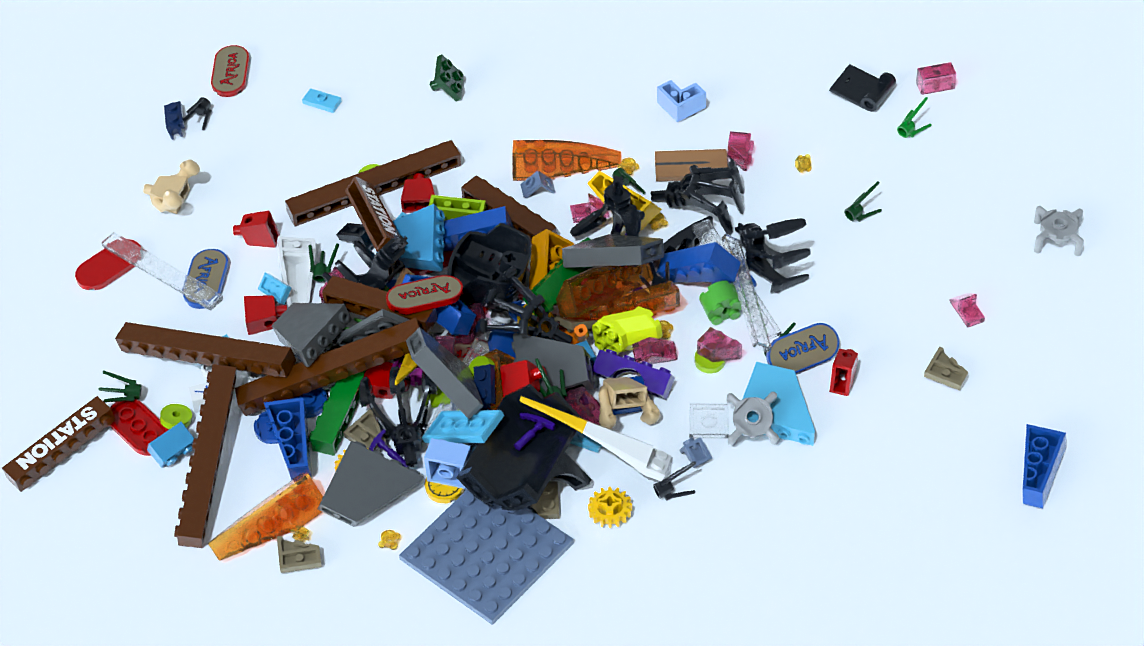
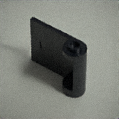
[829,63,897,112]

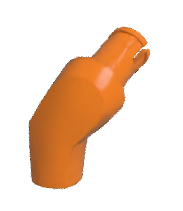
[558,324,589,345]

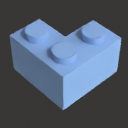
[657,80,706,122]

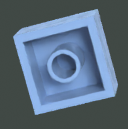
[424,438,471,489]

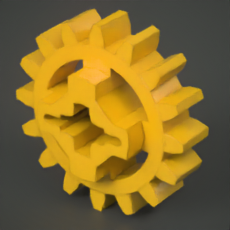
[588,486,632,528]

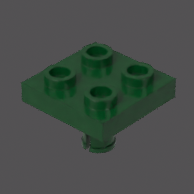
[429,54,464,102]

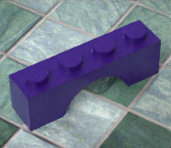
[592,349,675,400]

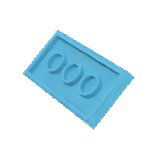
[422,410,504,443]

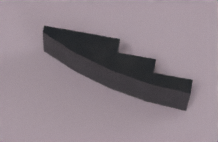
[653,216,713,269]

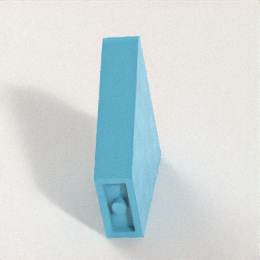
[743,362,815,446]

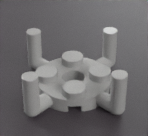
[1033,205,1084,257]
[726,392,779,446]

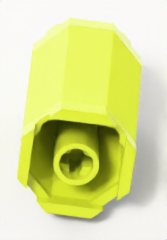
[592,306,663,355]

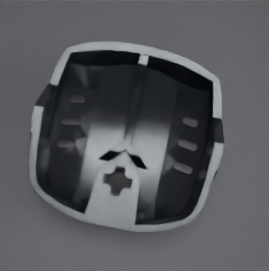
[447,223,531,310]

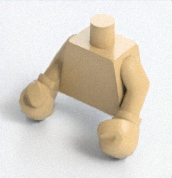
[143,159,200,214]
[598,377,661,429]

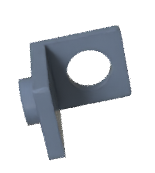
[520,171,555,198]

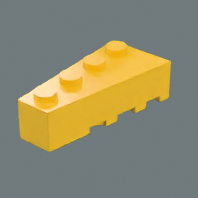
[587,170,662,233]

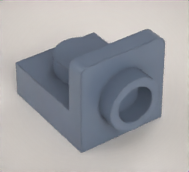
[679,437,712,468]

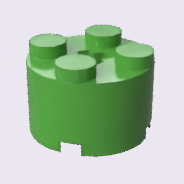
[699,281,743,325]

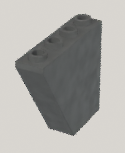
[562,234,664,268]
[272,303,352,367]
[406,327,483,419]
[512,333,595,398]
[317,441,424,527]

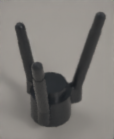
[184,97,212,131]
[639,261,671,296]
[653,461,697,501]

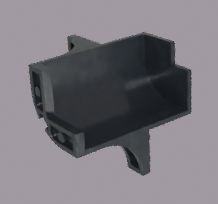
[456,384,592,511]

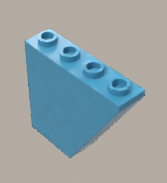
[376,204,445,272]

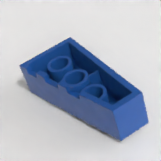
[443,206,515,251]
[657,242,741,283]
[402,274,476,336]
[264,397,311,480]
[1022,424,1066,509]

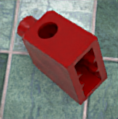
[401,173,435,213]
[233,210,280,248]
[244,295,288,335]
[829,349,858,396]
[500,360,547,398]
[363,362,410,399]

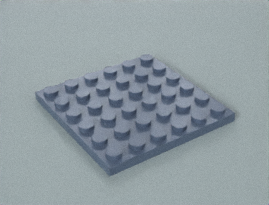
[399,489,574,625]

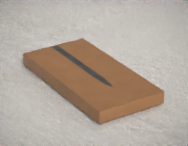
[655,149,728,182]

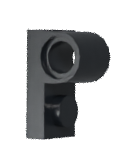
[336,223,373,249]

